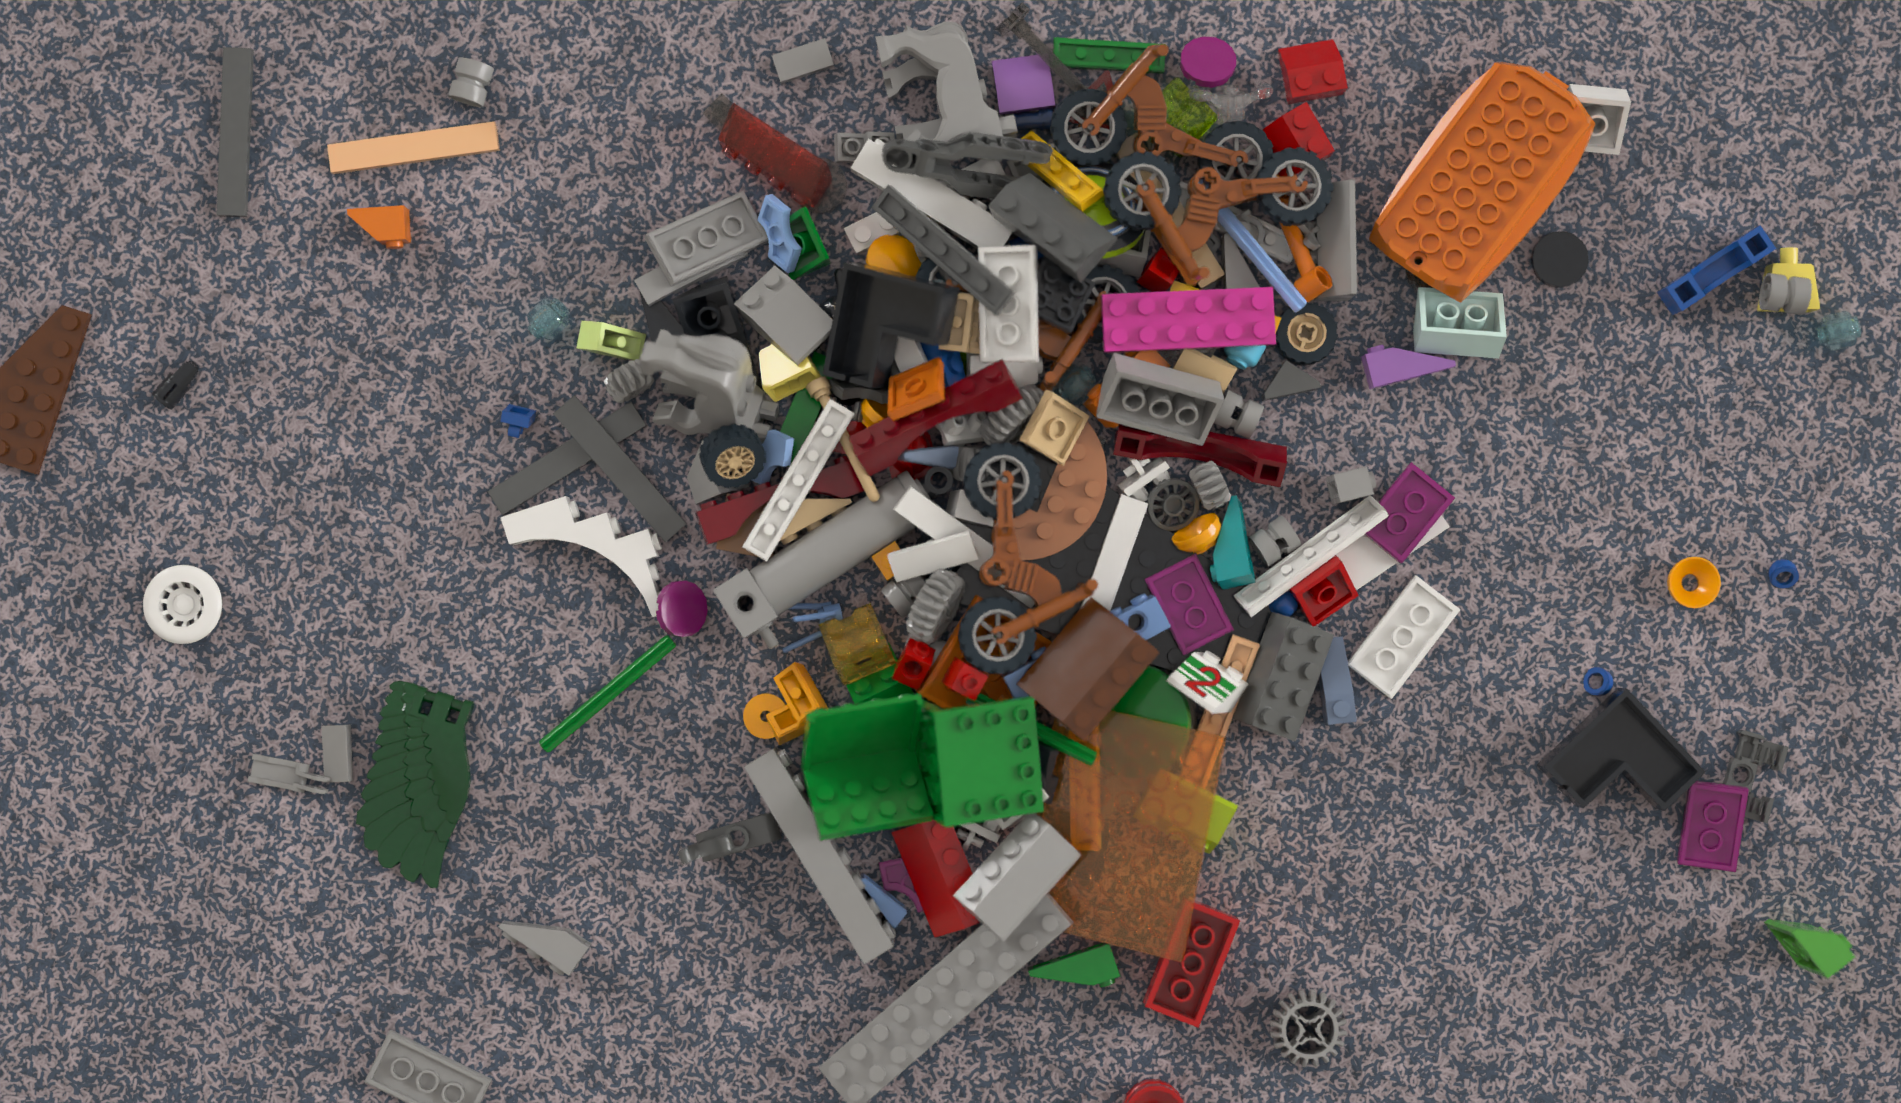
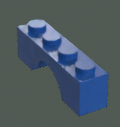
[1657,225,1776,315]

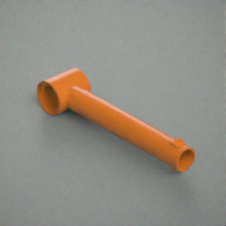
[1276,175,1333,302]

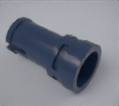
[1013,108,1053,131]

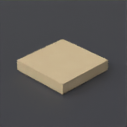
[1019,390,1090,466]

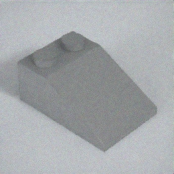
[734,265,833,365]

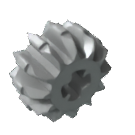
[604,359,654,403]
[1189,461,1231,510]

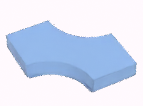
[758,194,802,273]
[752,430,794,484]

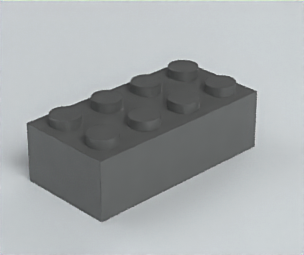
[1233,612,1334,742]

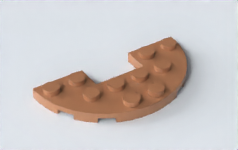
[1013,421,1107,561]

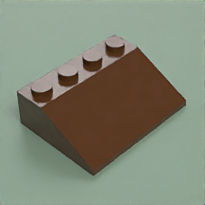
[1016,597,1160,741]

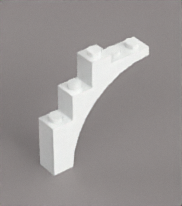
[500,496,662,617]

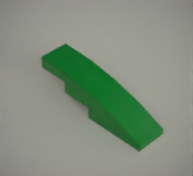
[780,352,832,467]

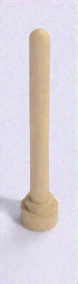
[806,376,880,502]

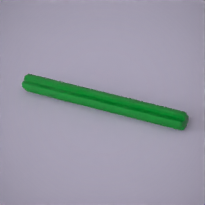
[539,635,676,753]

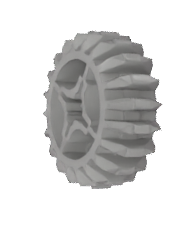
[980,384,1044,446]
[907,569,965,645]
[1269,989,1347,1067]

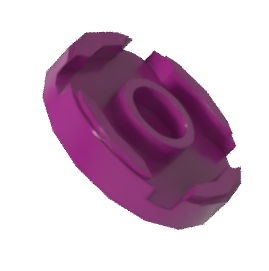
[1180,36,1236,88]
[656,581,708,637]

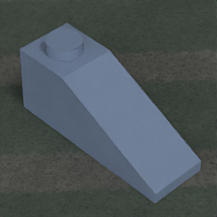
[1319,636,1357,725]

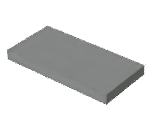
[644,191,769,287]
[364,1030,492,1103]

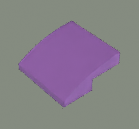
[992,54,1055,115]

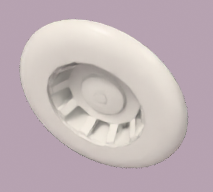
[143,565,222,644]

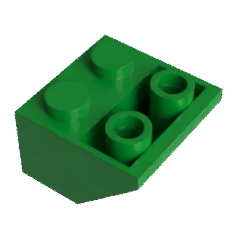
[839,642,915,705]

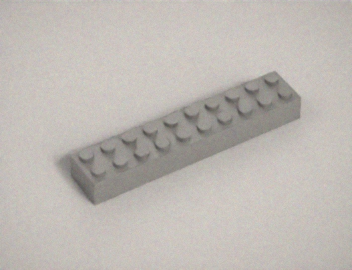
[818,892,1074,1103]

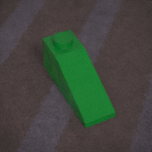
[1027,941,1120,987]

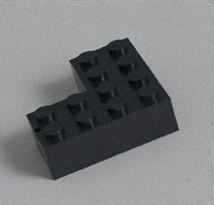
[823,263,960,388]
[1537,688,1706,811]

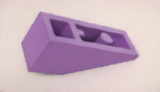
[1361,345,1456,390]

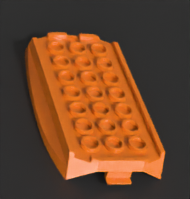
[1369,62,1596,303]

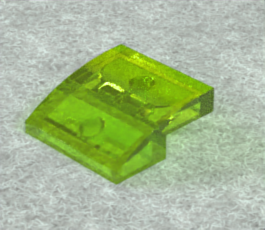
[1162,77,1219,158]

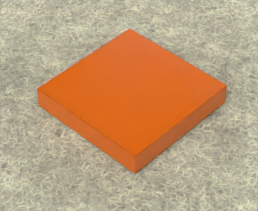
[888,357,944,421]

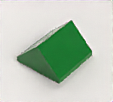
[788,207,831,281]

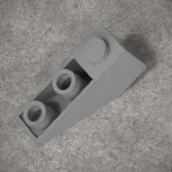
[498,921,592,976]

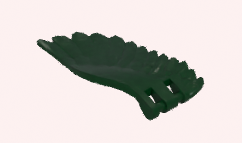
[356,681,474,888]

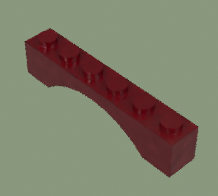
[849,359,1023,476]
[1113,424,1287,487]
[695,455,865,545]

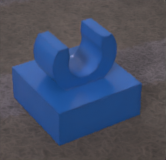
[500,404,537,438]

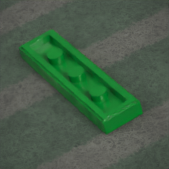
[1052,37,1166,74]

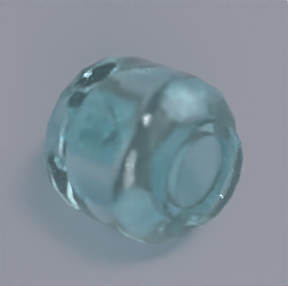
[527,298,570,340]
[1816,311,1861,351]
[1054,364,1097,406]

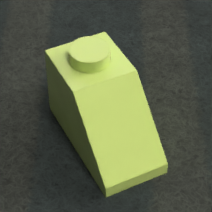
[576,321,646,361]

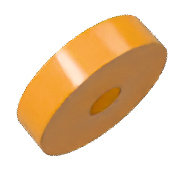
[743,693,786,739]

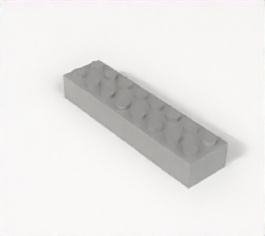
[744,747,896,964]

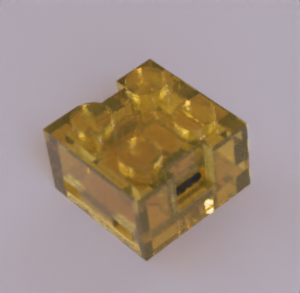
[818,603,896,685]

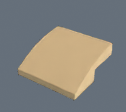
[939,293,980,354]
[1173,349,1237,393]

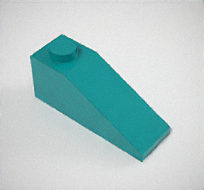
[1210,495,1256,590]

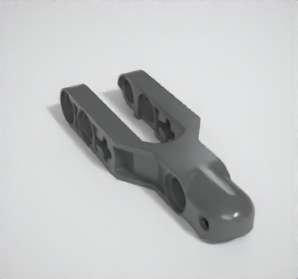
[882,132,1053,199]

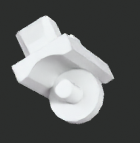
[935,411,987,447]
[1117,457,1171,502]
[956,819,1000,851]

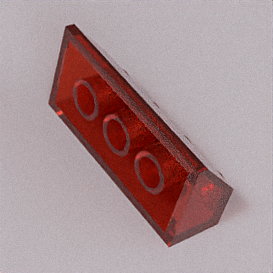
[718,103,833,208]

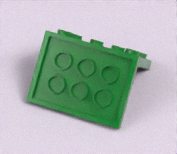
[801,694,933,841]
[915,696,1044,827]

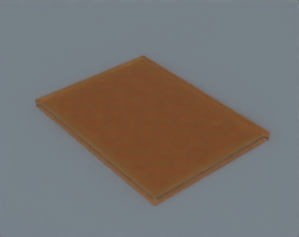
[1037,711,1226,962]

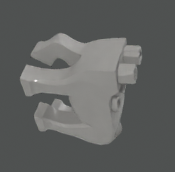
[875,22,1017,142]
[640,329,780,443]

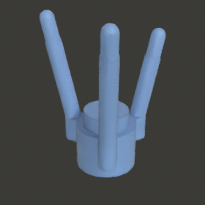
[783,601,843,653]

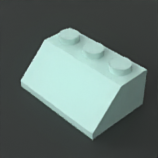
[1413,287,1507,359]

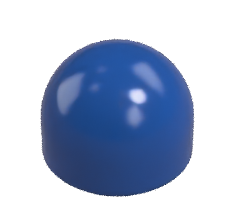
[1769,559,1799,588]
[1269,590,1298,617]
[1583,667,1613,696]

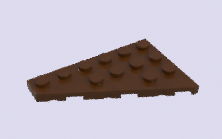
[0,305,92,475]

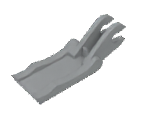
[247,754,331,794]

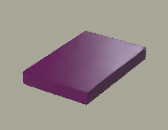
[1364,462,1455,564]
[1144,554,1234,655]
[1677,781,1749,872]

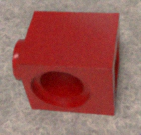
[1137,248,1179,292]
[892,638,936,690]
[941,657,988,701]

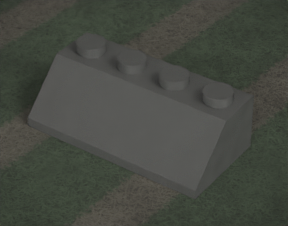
[988,173,1117,283]

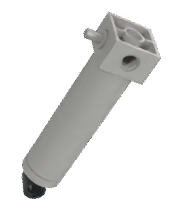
[713,466,953,649]

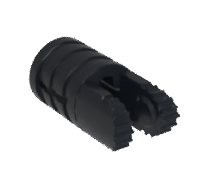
[151,361,199,410]

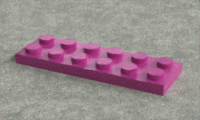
[1101,287,1276,353]

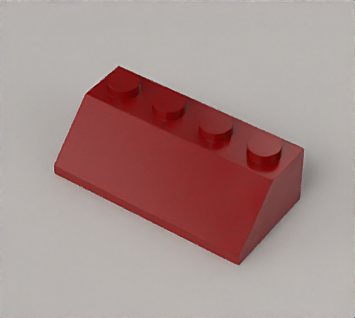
[891,819,980,938]

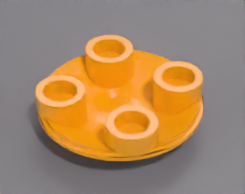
[865,235,922,276]

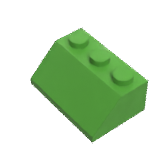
[1764,919,1855,979]

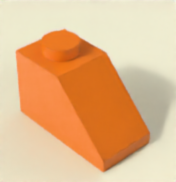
[347,205,411,249]

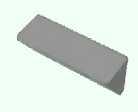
[322,724,353,783]

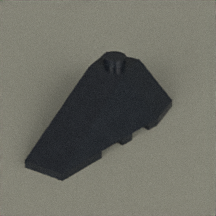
[672,276,763,389]

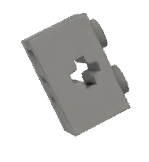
[1325,466,1376,505]

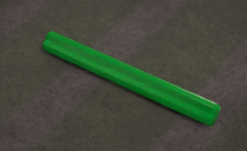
[966,693,1097,766]

